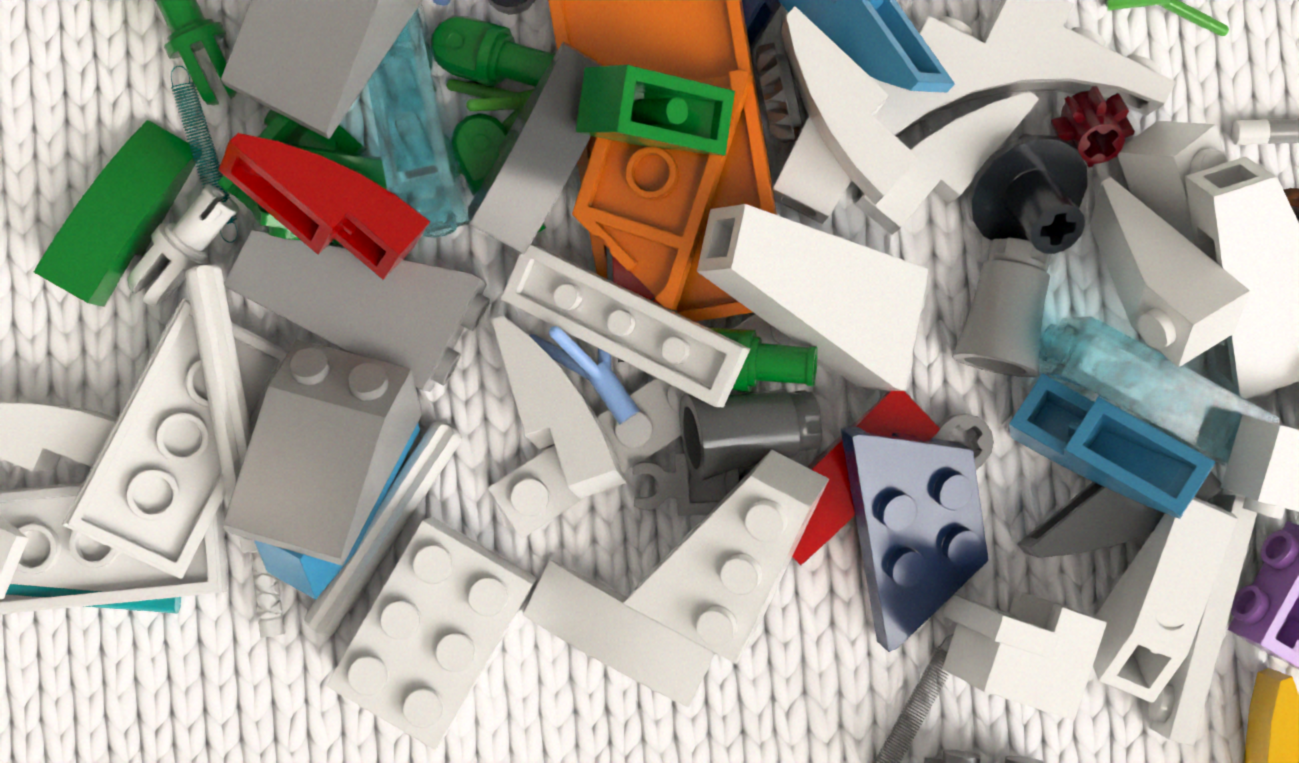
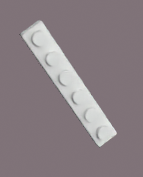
[488,314,801,540]

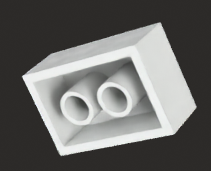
[326,516,537,751]

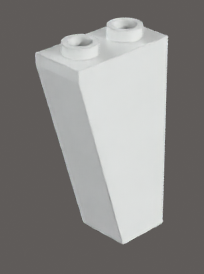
[1185,156,1299,401]
[697,204,930,391]

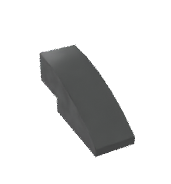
[468,41,604,254]
[1017,471,1223,558]

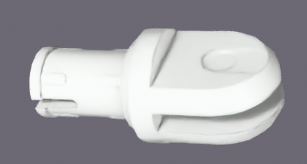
[127,184,239,306]

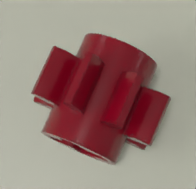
[1050,86,1135,168]

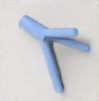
[529,326,640,425]

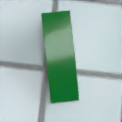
[33,120,202,307]

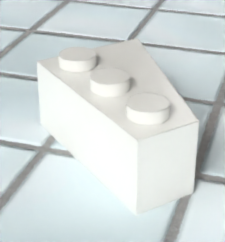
[623,450,829,664]

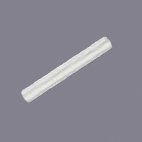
[185,264,252,506]
[304,420,462,637]

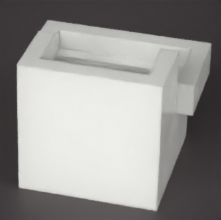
[942,590,1107,721]

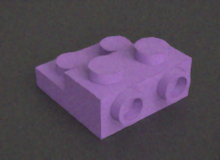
[1227,521,1299,670]

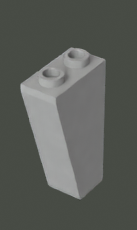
[224,230,490,392]

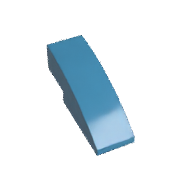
[778,0,955,93]
[1009,373,1216,519]

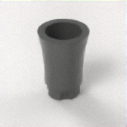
[679,389,822,482]

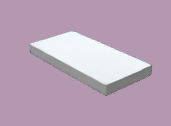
[62,297,289,579]
[0,482,228,615]

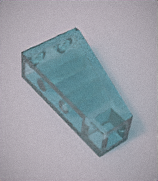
[368,2,469,238]
[1039,316,1280,467]

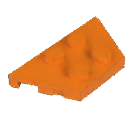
[572,69,753,310]

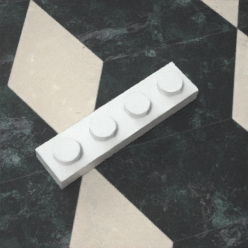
[501,243,750,407]
[1148,493,1257,747]

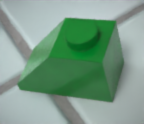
[576,65,735,156]

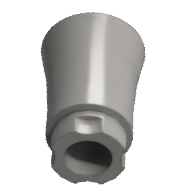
[952,237,1052,377]

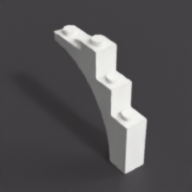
[772,0,1176,224]

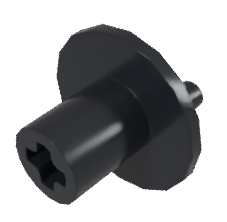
[968,134,1088,254]

